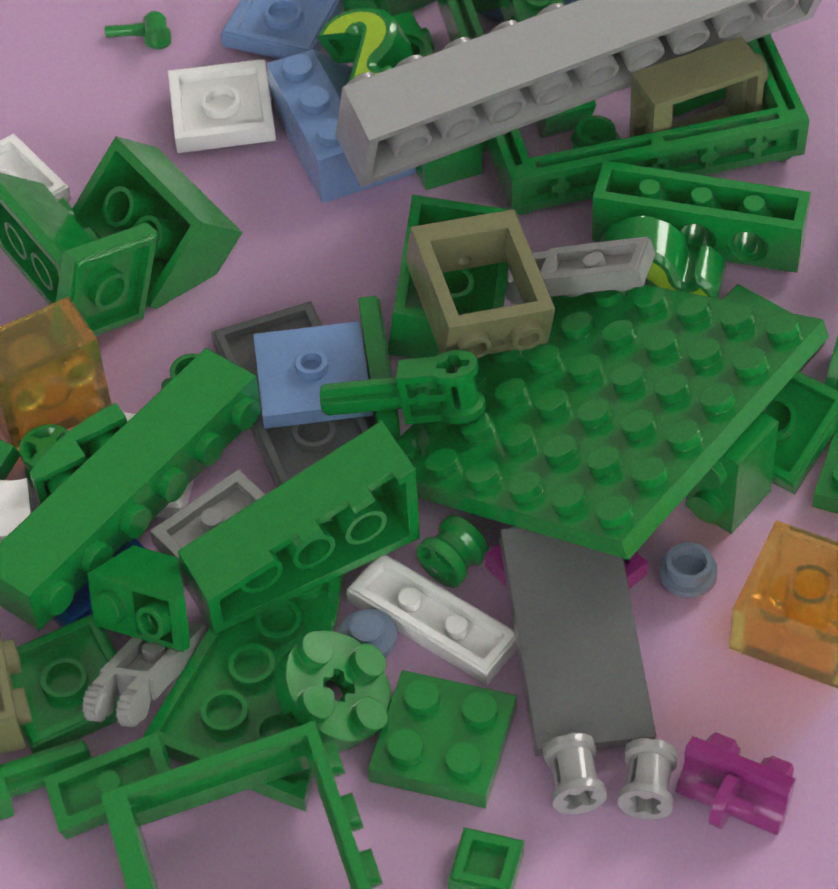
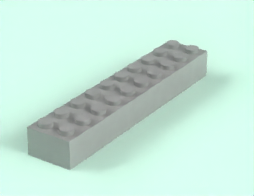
[335,0,821,188]

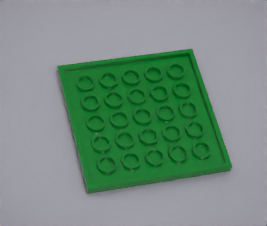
[396,284,829,560]

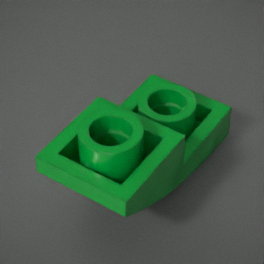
[30,403,127,505]

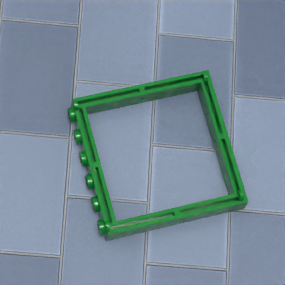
[437,0,810,215]

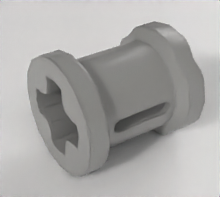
[542,733,607,814]
[617,738,678,820]

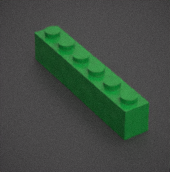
[0,348,262,631]

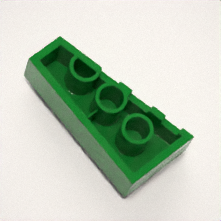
[178,421,420,635]

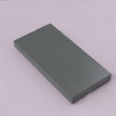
[211,301,371,488]
[499,527,657,757]

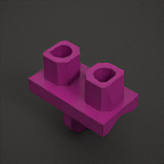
[675,732,796,835]

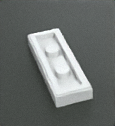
[346,555,517,686]

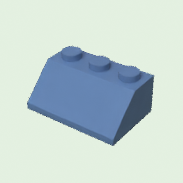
[266,49,416,203]

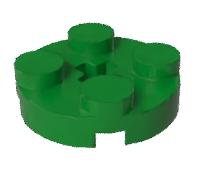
[275,631,391,751]

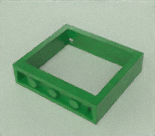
[100,721,383,889]

